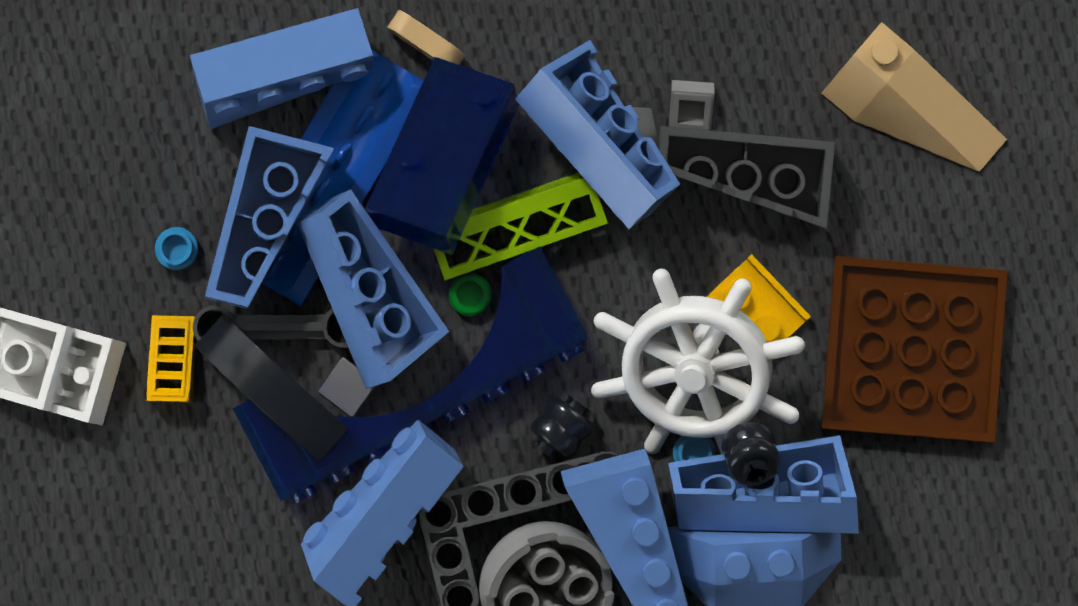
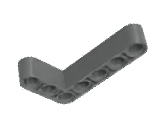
[419,451,619,606]

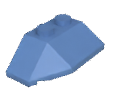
[667,526,841,606]

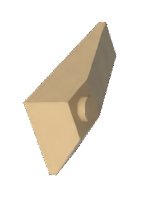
[821,22,1007,172]

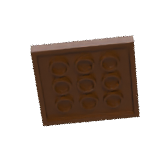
[821,256,1008,443]

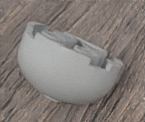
[479,521,614,606]

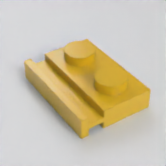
[707,254,811,343]

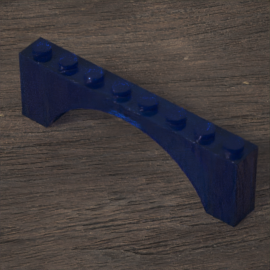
[232,246,589,504]

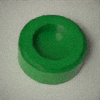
[449,273,492,316]

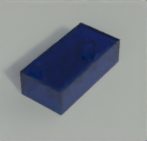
[366,57,519,255]

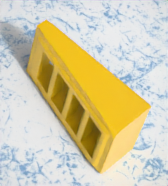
[147,315,195,402]

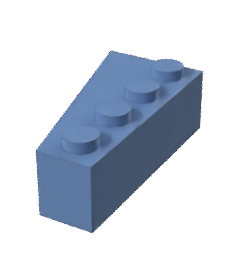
[190,8,373,129]
[515,40,680,229]
[205,126,334,309]
[297,189,449,389]
[301,420,464,606]
[668,436,859,534]
[560,449,688,606]

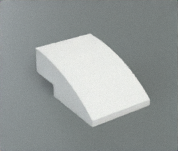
[0,308,126,426]

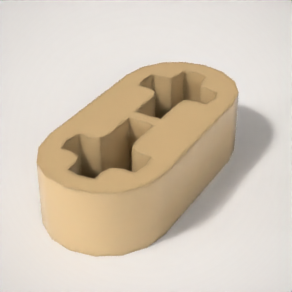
[386,10,465,73]

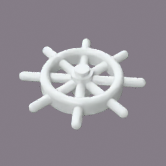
[591,269,805,454]

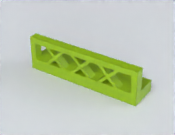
[426,172,608,280]

